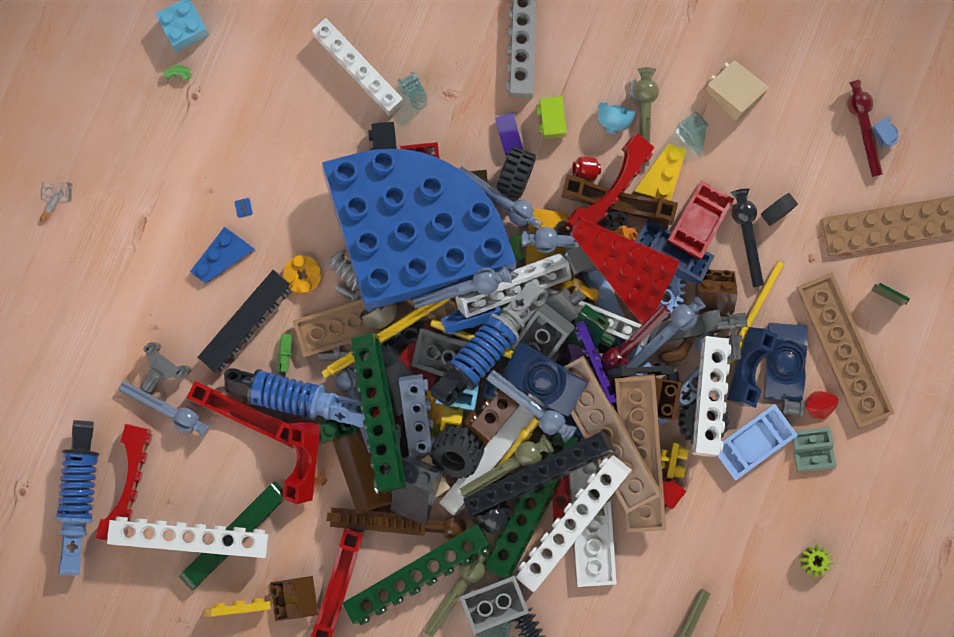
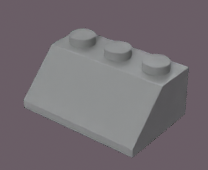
[460,576,529,634]

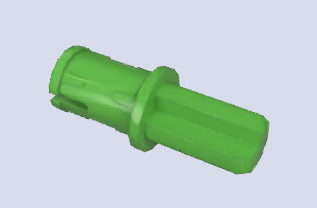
[276,334,292,373]

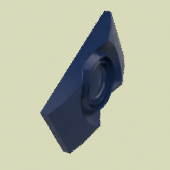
[636,219,715,284]
[764,323,808,402]
[502,342,588,416]

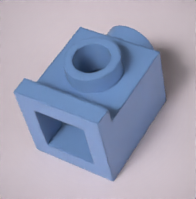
[872,116,899,149]

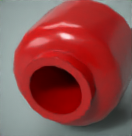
[572,157,601,181]

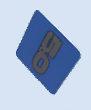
[235,198,253,218]

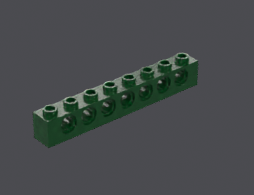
[350,332,407,493]
[485,432,582,579]
[342,524,492,626]

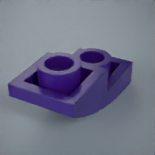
[495,112,524,156]

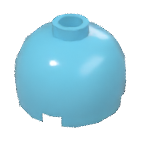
[597,102,636,134]

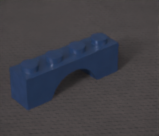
[727,327,778,408]

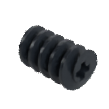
[511,607,546,637]

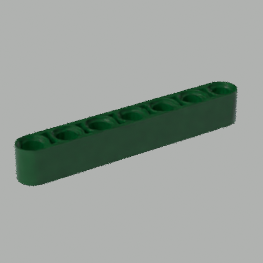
[179,481,284,591]

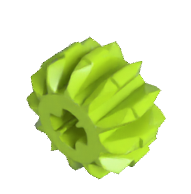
[799,544,834,578]

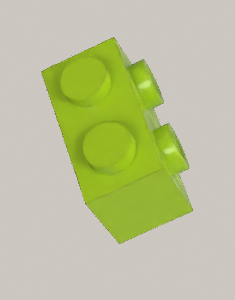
[536,96,567,140]

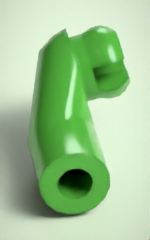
[163,65,192,80]
[510,233,526,262]

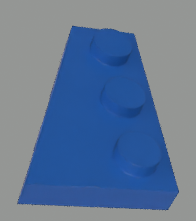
[190,227,255,284]
[441,306,502,334]

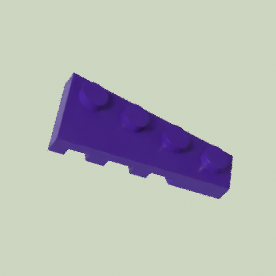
[575,321,616,404]

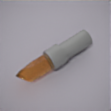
[40,191,62,222]

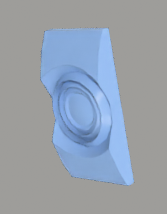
[717,404,798,480]

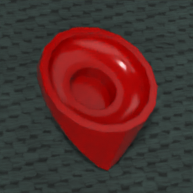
[805,391,839,419]

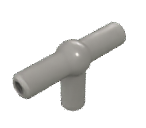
[318,346,349,361]

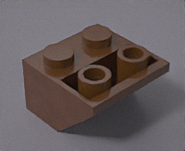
[695,269,738,312]
[655,378,682,421]
[270,576,318,621]

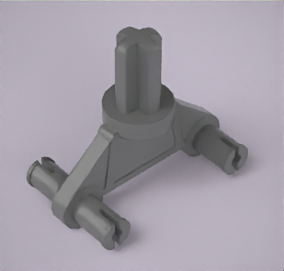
[717,312,748,360]
[141,342,191,393]

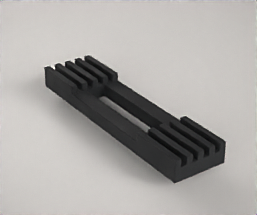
[607,363,675,378]

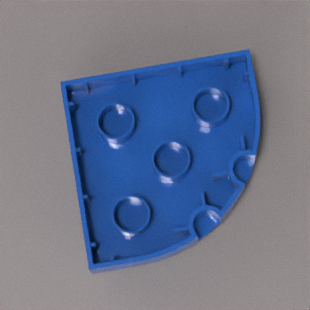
[322,149,516,311]

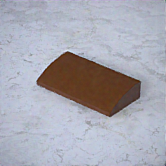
[332,432,392,515]

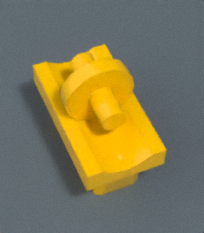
[661,443,689,479]

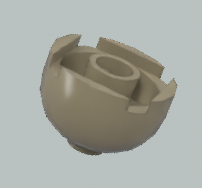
[358,303,398,330]

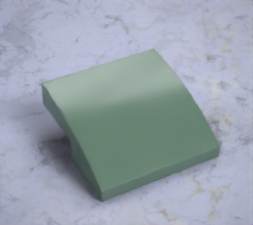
[792,427,837,473]

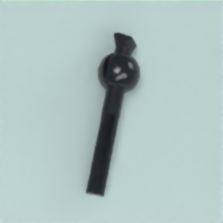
[731,188,764,287]

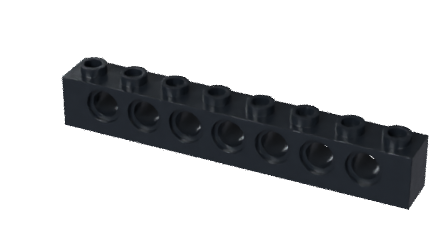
[463,432,615,517]

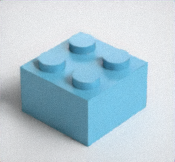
[155,0,209,52]

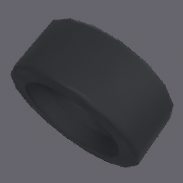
[760,193,798,226]

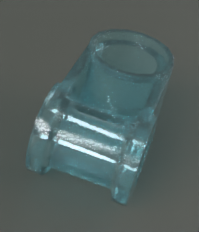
[397,71,427,109]

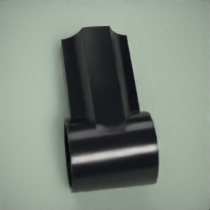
[382,322,419,350]

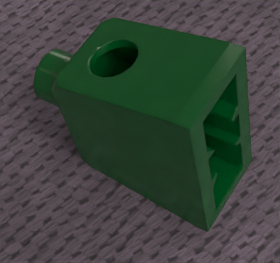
[566,304,616,351]

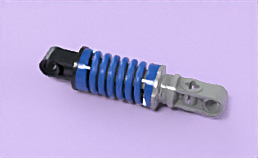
[431,282,548,407]

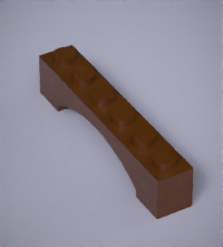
[561,175,678,225]

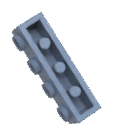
[399,374,435,457]

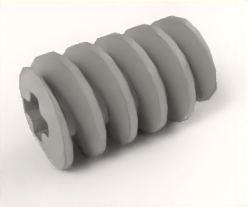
[326,249,358,291]

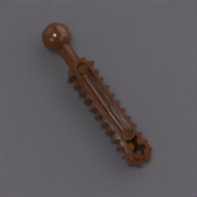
[326,507,467,540]

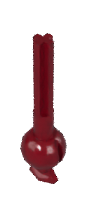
[847,79,883,177]
[601,305,670,376]

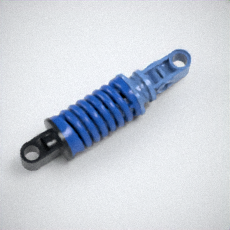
[224,368,365,427]
[55,420,99,576]

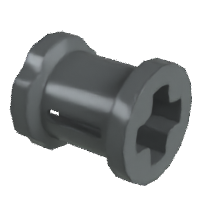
[782,399,804,418]

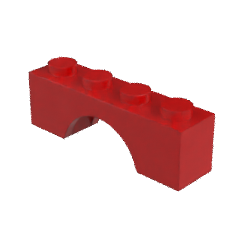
[283,421,320,504]

